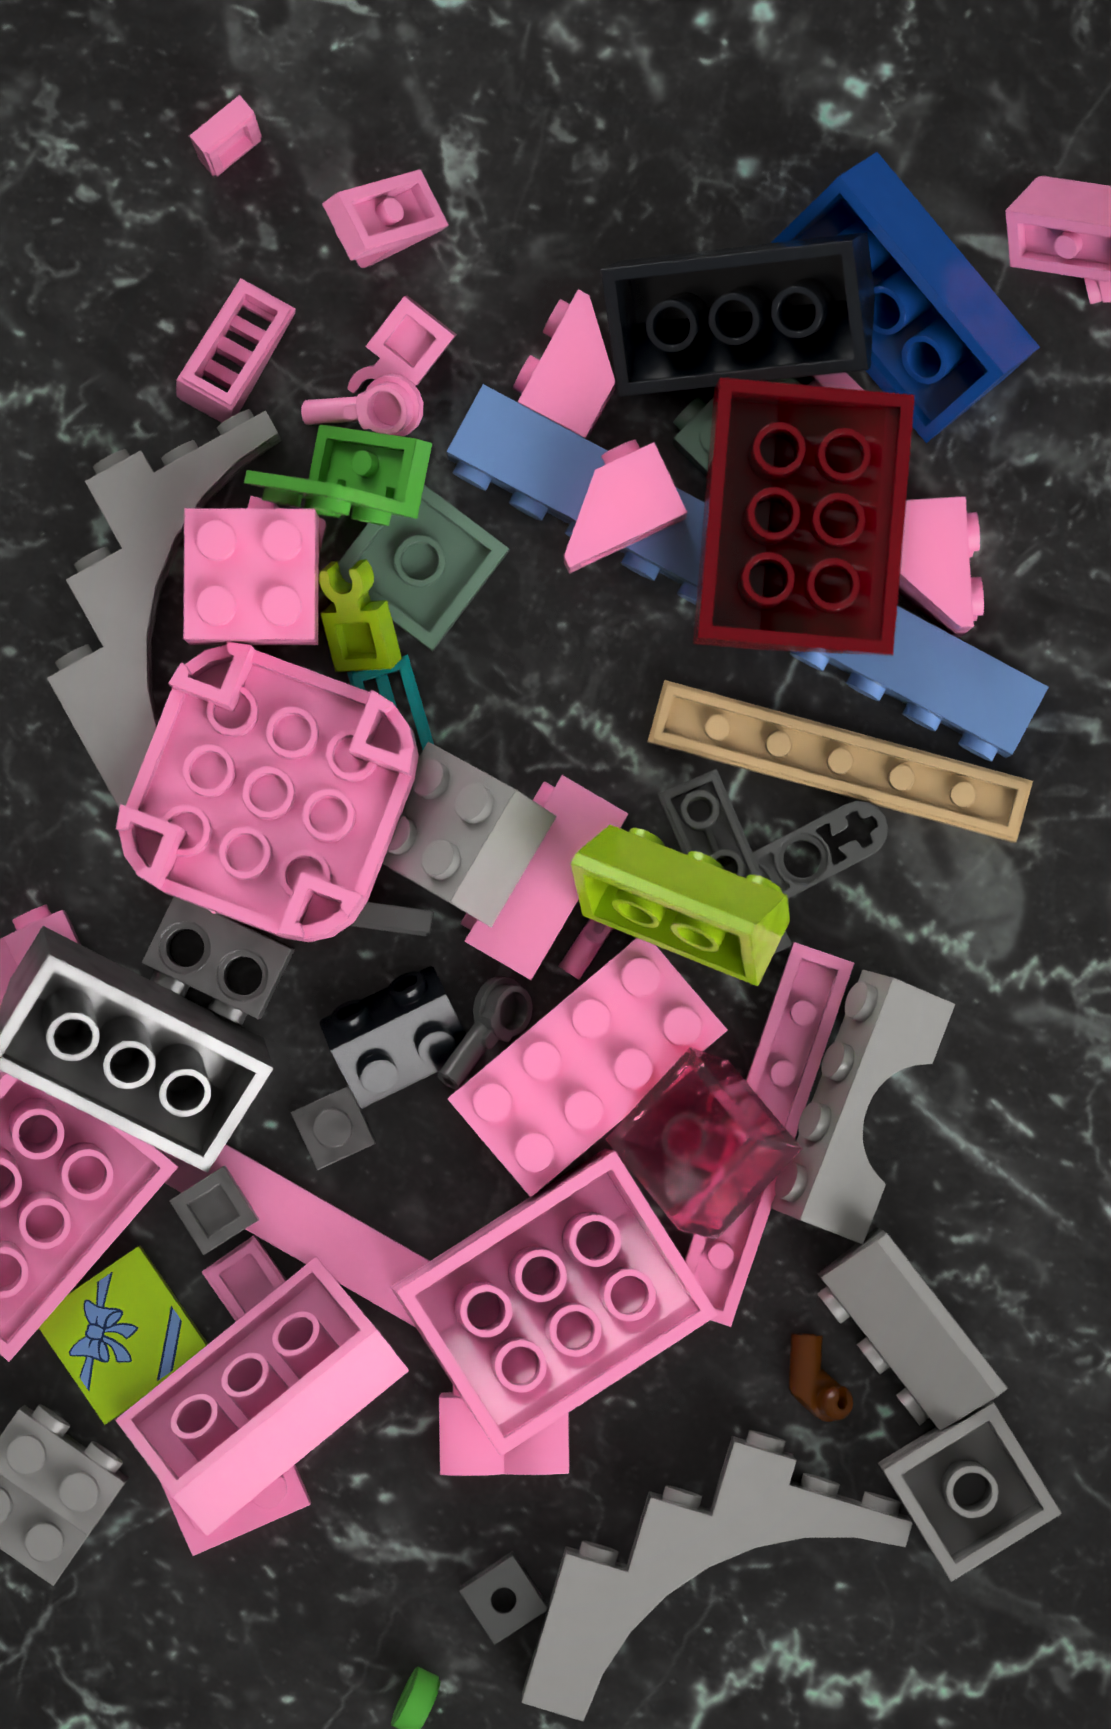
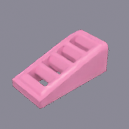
[176,278,296,423]

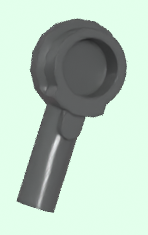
[437,976,532,1090]

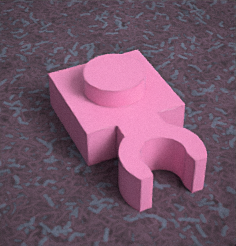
[348,295,457,394]

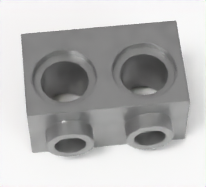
[142,897,294,1025]

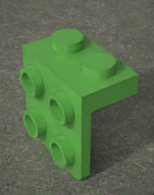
[244,424,432,526]

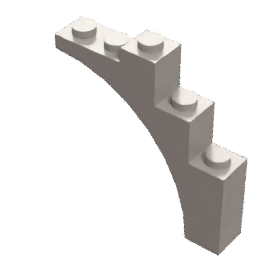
[47,409,282,809]
[521,1430,913,1721]

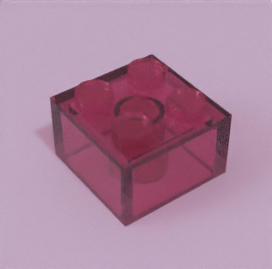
[605,1047,803,1240]

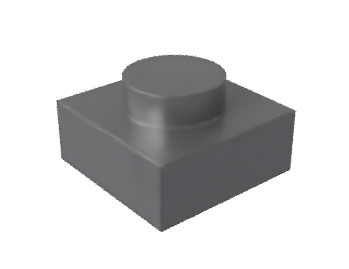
[291,1086,376,1170]
[169,1166,259,1255]

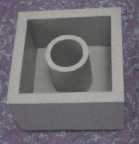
[382,742,557,927]
[878,1400,1062,1582]

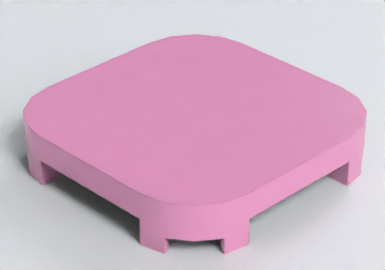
[116,642,419,942]

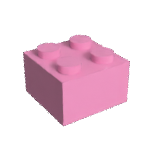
[184,508,319,645]

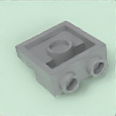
[0,1404,129,1586]

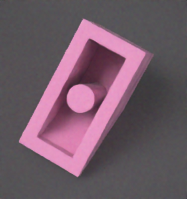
[564,439,687,574]

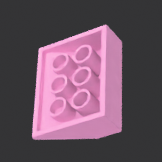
[0,1071,178,1362]
[391,1149,718,1456]

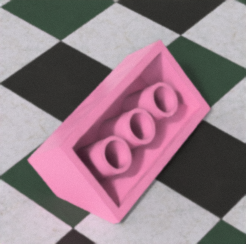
[116,1257,409,1536]

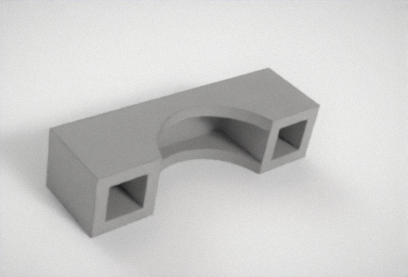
[771,970,955,1244]

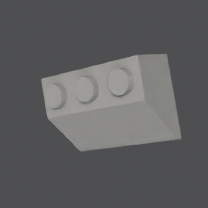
[817,1227,1008,1431]

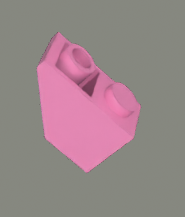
[513,289,616,440]

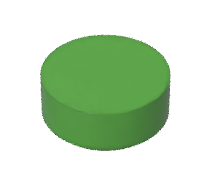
[391,1666,441,1729]

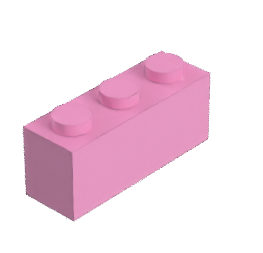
[461,775,628,980]

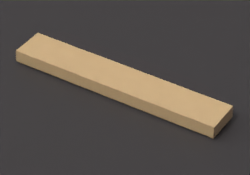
[647,680,1033,843]

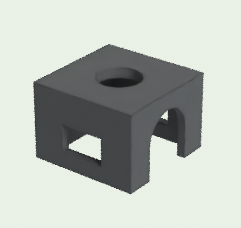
[459,1551,548,1645]

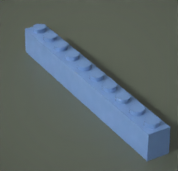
[447,384,1049,762]

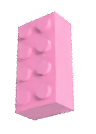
[447,938,727,1197]

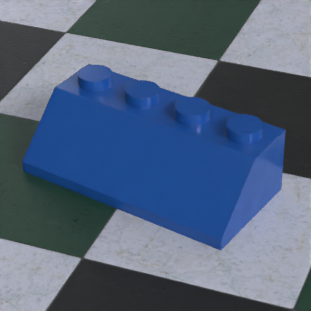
[771,152,1040,443]

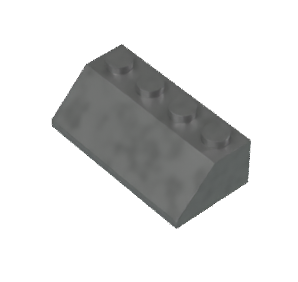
[0,926,274,1173]

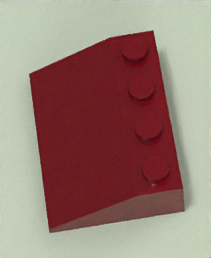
[693,377,915,656]

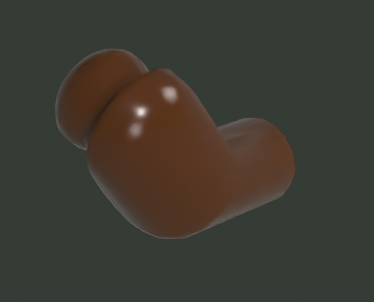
[789,1333,854,1422]

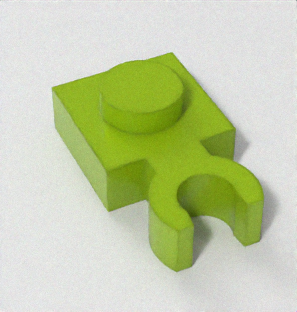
[319,559,402,672]

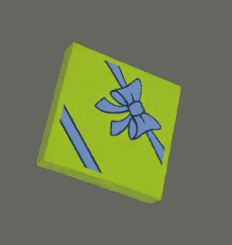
[39,1245,208,1425]

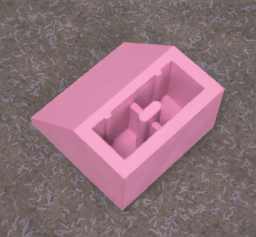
[898,497,984,637]

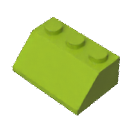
[571,825,790,986]

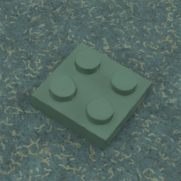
[338,484,509,652]

